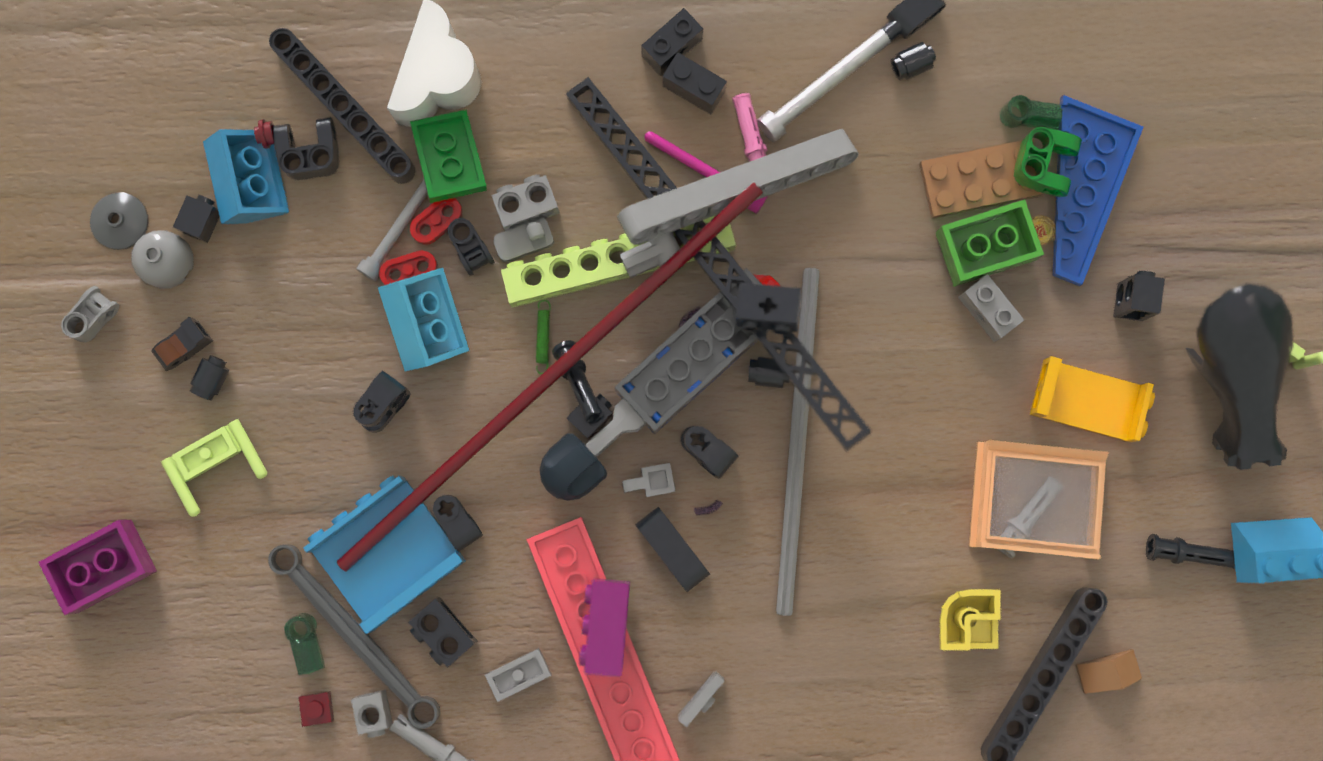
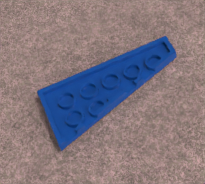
[1052,95,1144,286]

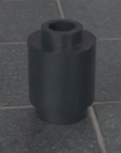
[891,42,936,80]
[190,355,230,401]
[748,357,790,388]

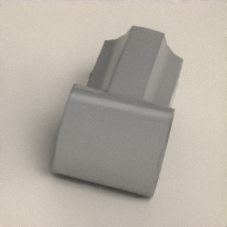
[620,232,680,279]

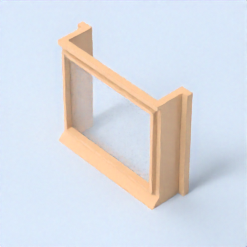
[969,440,1109,560]

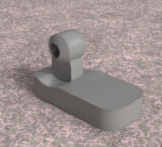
[493,218,554,262]

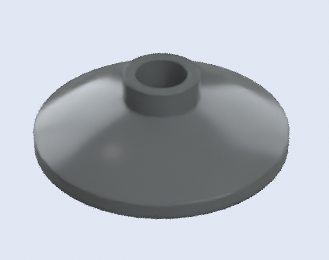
[90,193,148,250]

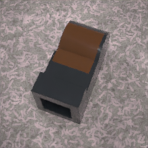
[151,317,213,371]

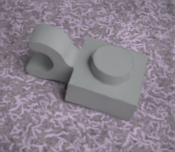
[622,463,676,497]

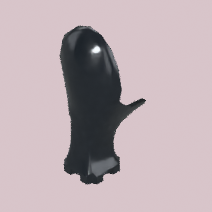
[1186,284,1293,470]

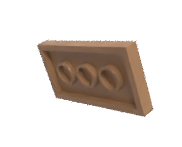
[919,138,1045,218]

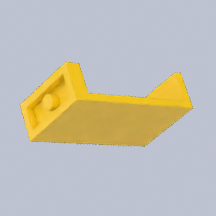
[1030,356,1155,442]

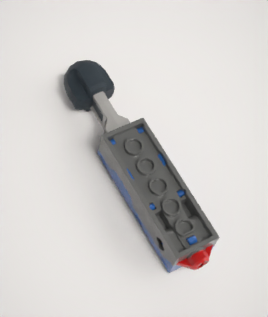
[539,268,780,501]

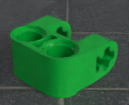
[1014,127,1082,197]

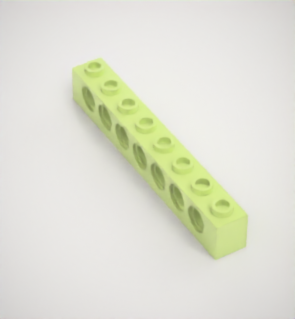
[501,215,736,308]

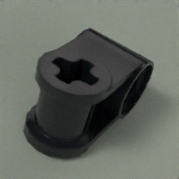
[448,218,495,276]
[433,495,483,552]

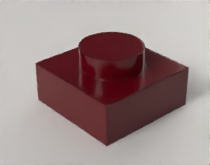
[298,691,334,727]

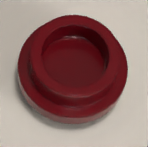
[254,119,275,149]

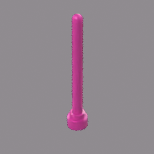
[644,131,768,214]

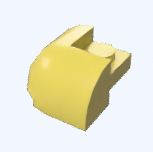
[940,589,1001,650]

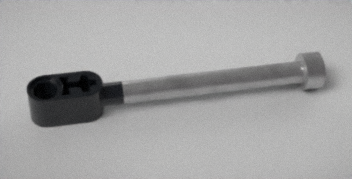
[757,0,946,142]

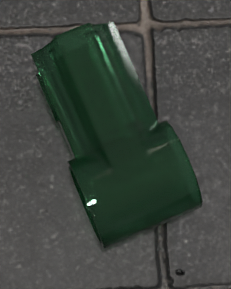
[999,95,1063,130]
[284,613,325,675]

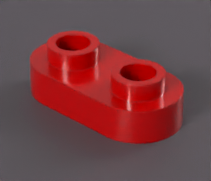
[410,198,463,245]
[379,250,438,285]

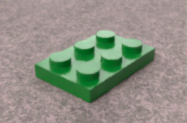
[410,110,487,203]

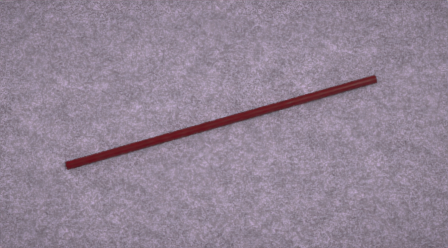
[336,182,763,572]

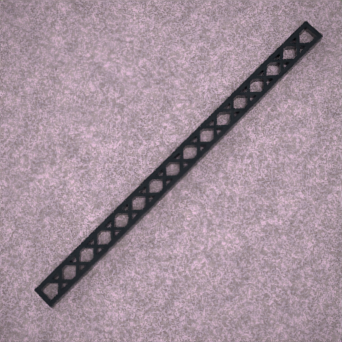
[565,77,871,452]

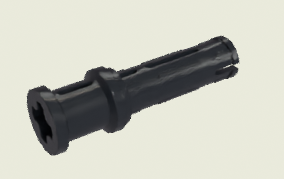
[552,340,603,423]
[1146,534,1235,569]

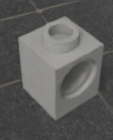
[351,690,393,738]

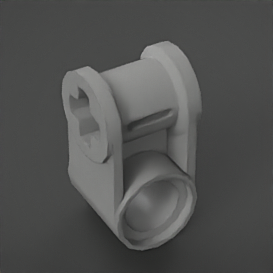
[61,286,120,342]

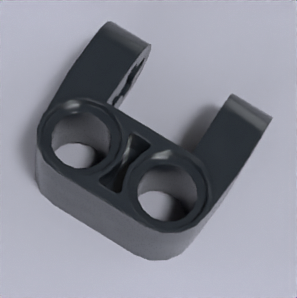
[273,117,339,180]
[353,371,411,433]
[680,426,739,479]

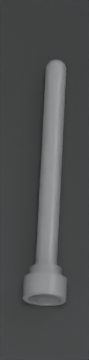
[356,180,428,282]

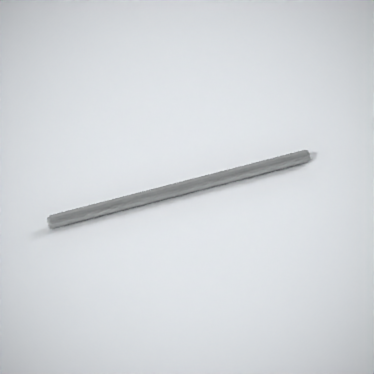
[776,268,820,616]

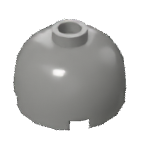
[131,230,194,289]

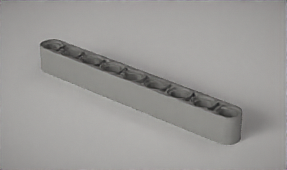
[617,129,859,244]

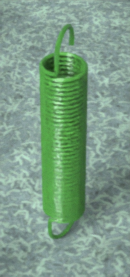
[536,300,551,374]

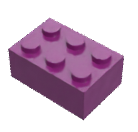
[38,519,157,615]
[579,578,630,677]

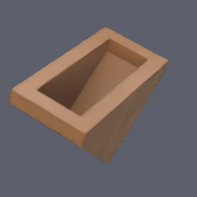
[1076,649,1142,694]

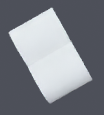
[387,0,481,127]

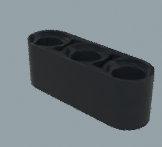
[635,507,710,592]

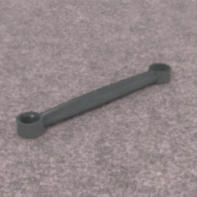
[268,544,440,729]

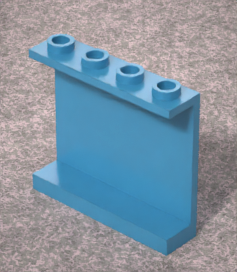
[303,475,466,634]

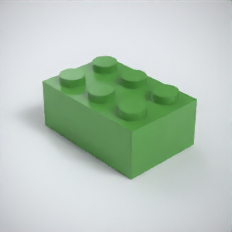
[936,200,1044,287]

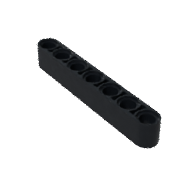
[269,28,415,184]
[981,587,1107,761]

